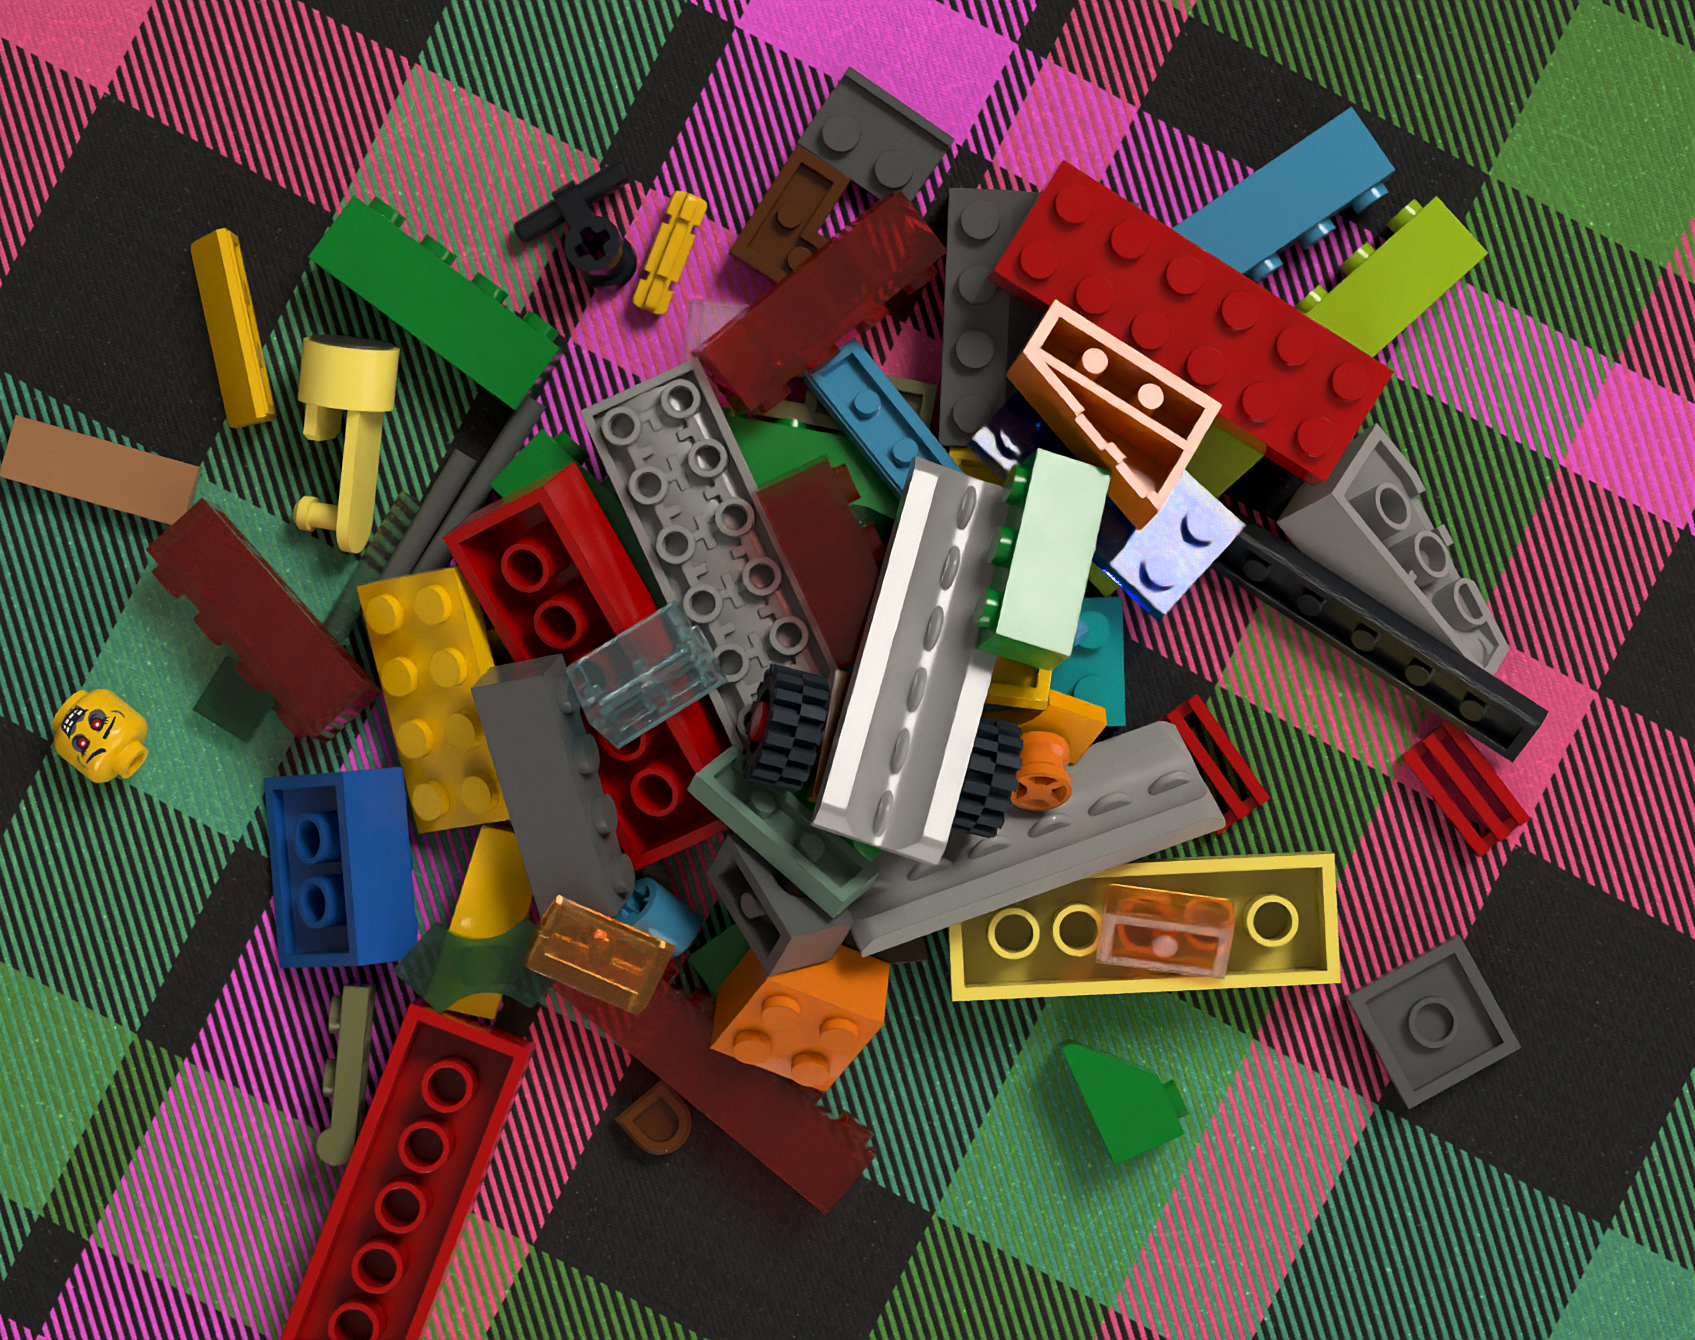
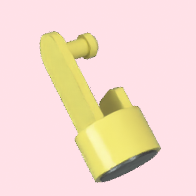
[293,335,400,553]

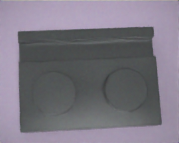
[797,66,955,217]

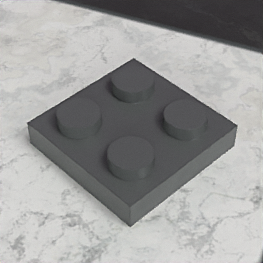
[1345,934,1521,1109]

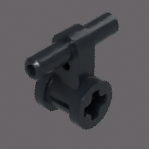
[513,160,637,290]

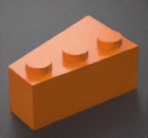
[1006,299,1222,532]

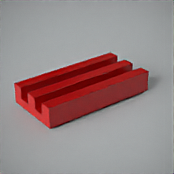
[1154,694,1270,835]
[1400,720,1531,857]

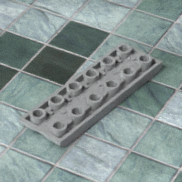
[580,357,841,751]
[810,456,1009,867]
[848,721,1226,958]

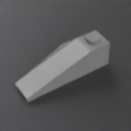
[1276,423,1510,676]

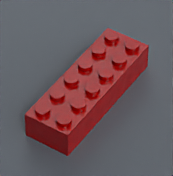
[986,160,1394,486]
[442,462,732,871]
[280,998,536,1340]

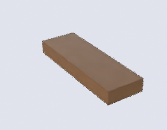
[0,415,203,529]

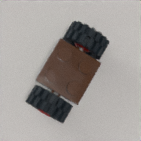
[742,664,1023,838]

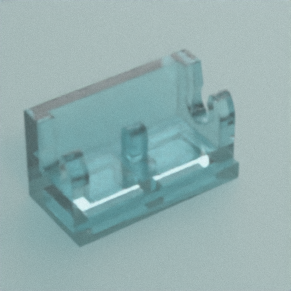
[565,600,728,749]

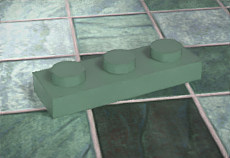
[687,744,880,918]

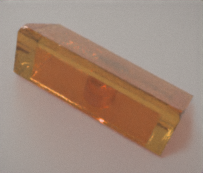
[1096,884,1234,979]
[525,895,675,1015]

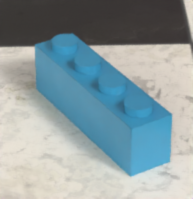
[1172,107,1395,283]

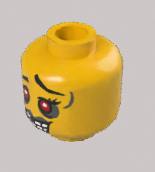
[52,688,149,783]

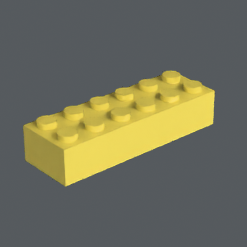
[948,851,1341,1001]

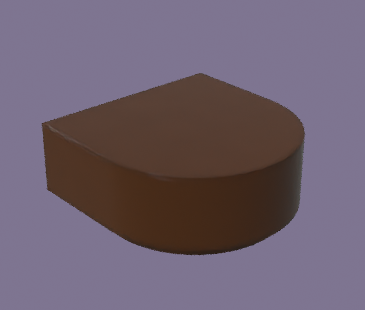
[615,1076,692,1155]

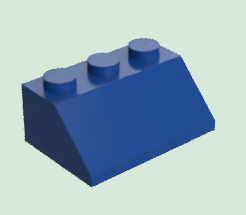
[264,767,419,968]

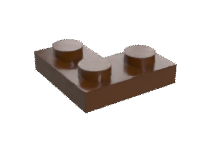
[728,145,871,323]

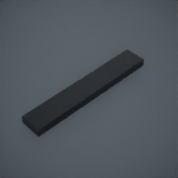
[1190,502,1549,763]

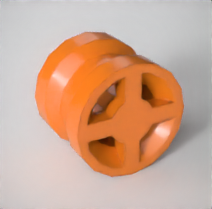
[1010,731,1072,811]

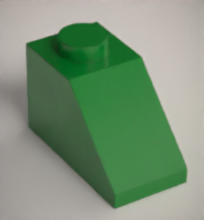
[1059,1039,1189,1166]

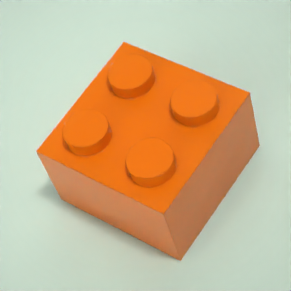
[710,945,890,1092]

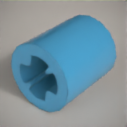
[615,877,700,959]

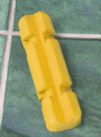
[631,190,707,315]

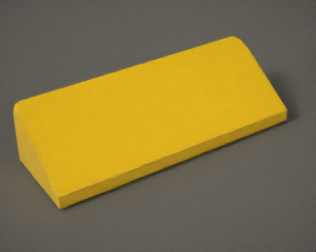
[191,228,277,428]
[426,821,534,1020]

